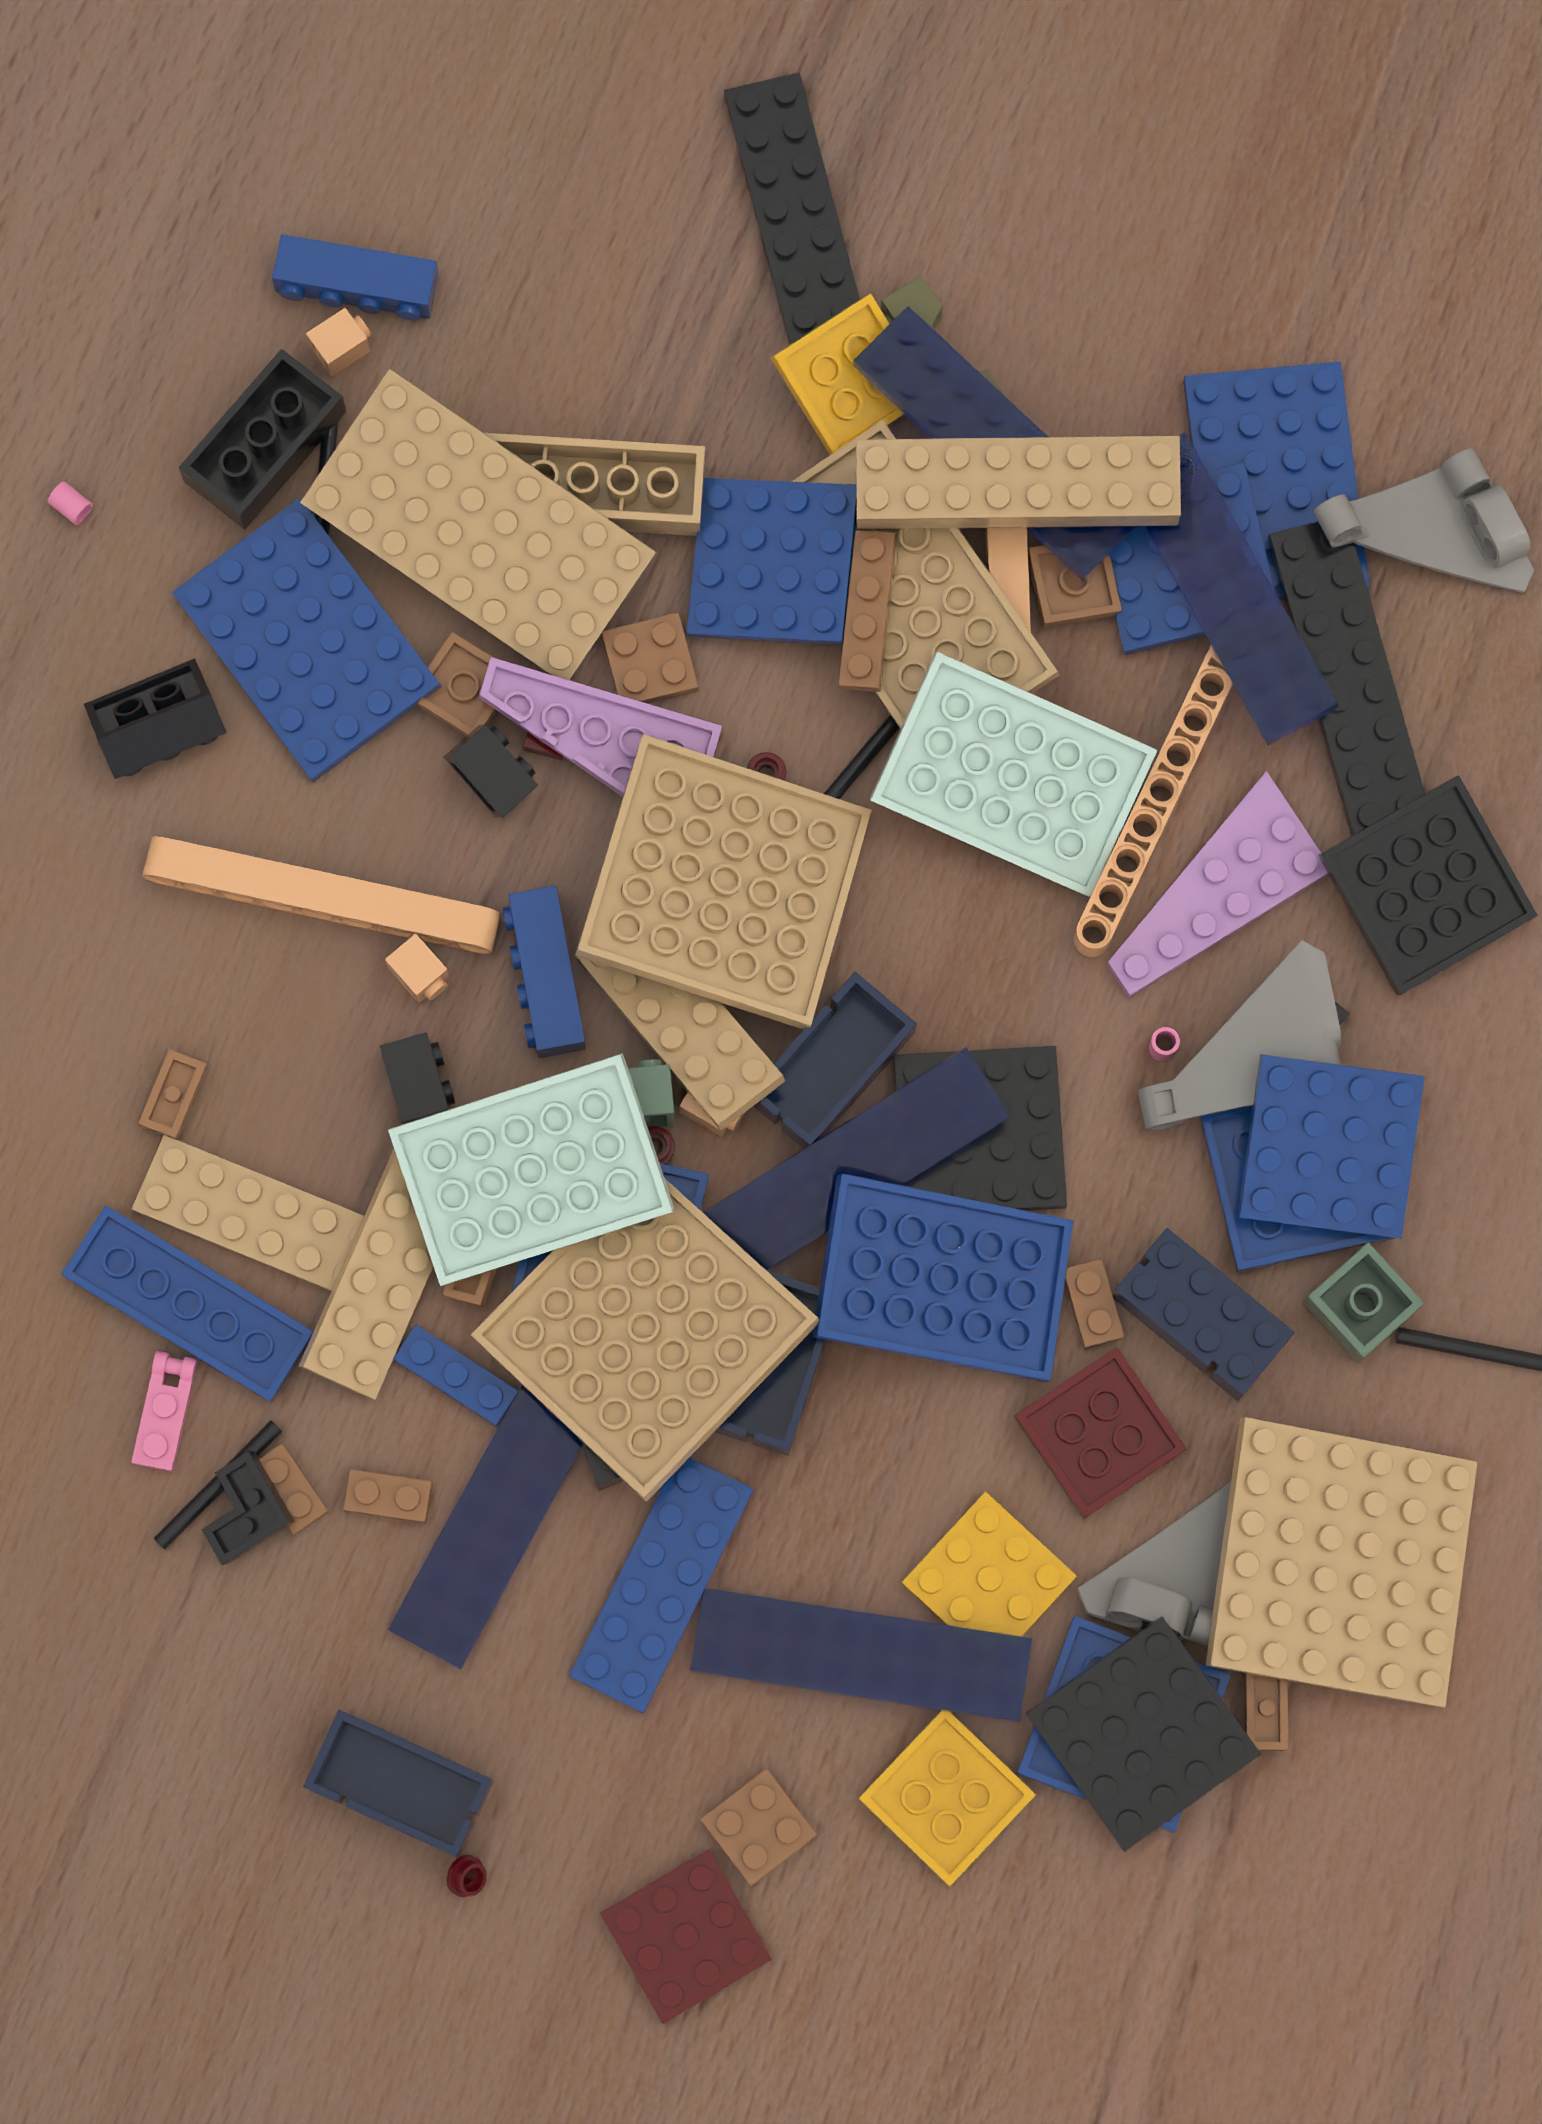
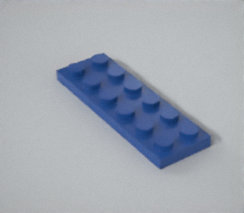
[61,1205,314,1403]
[569,1457,754,1714]

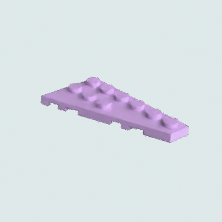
[479,657,722,797]
[1107,771,1329,998]

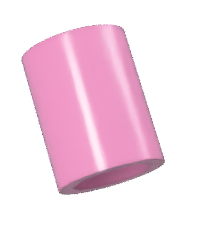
[47,481,93,525]
[1148,1027,1180,1062]

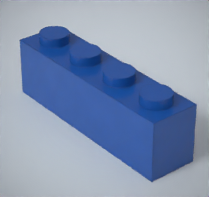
[272,234,439,321]
[503,885,586,1058]

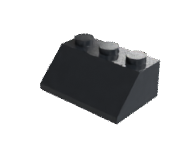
[84,658,227,779]

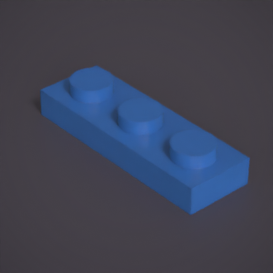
[393,1325,519,1427]

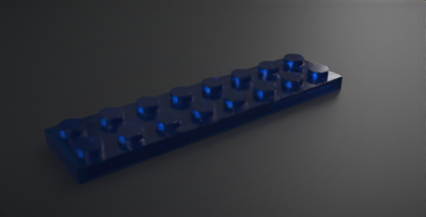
[853,306,1137,581]
[1145,432,1339,746]
[703,1047,1010,1270]
[388,1385,584,1670]
[690,1588,1033,1723]

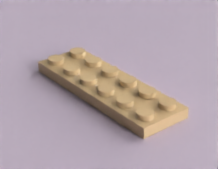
[574,954,785,1131]
[132,1135,364,1292]
[299,1149,433,1400]

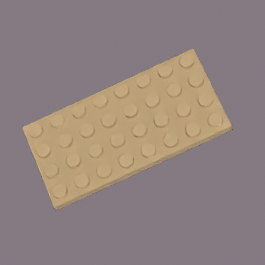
[300,369,656,680]
[791,420,1059,729]

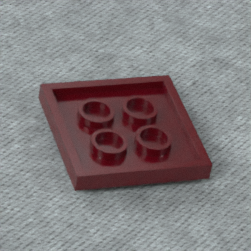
[1014,1347,1187,1519]
[600,1849,772,2024]

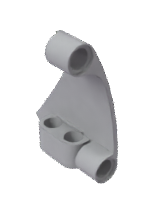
[1313,448,1535,594]
[1138,940,1341,1131]
[1076,1482,1231,1647]

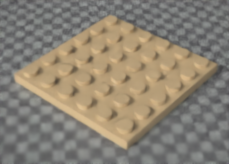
[575,734,872,1030]
[471,1178,819,1502]
[1205,1417,1477,1708]

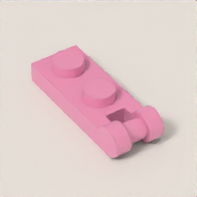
[131,1350,198,1472]

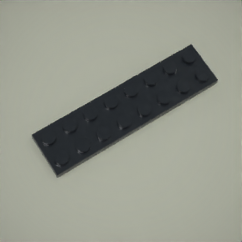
[724,72,860,345]
[1268,522,1425,836]

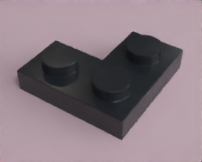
[202,1451,294,1565]

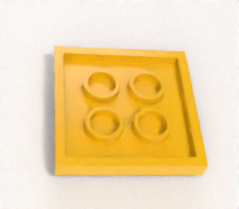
[770,293,932,455]
[901,1491,1077,1668]
[859,1708,1036,1887]

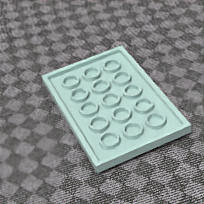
[870,651,1157,897]
[388,1053,675,1286]

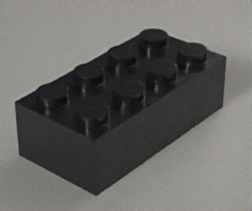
[179,348,346,530]

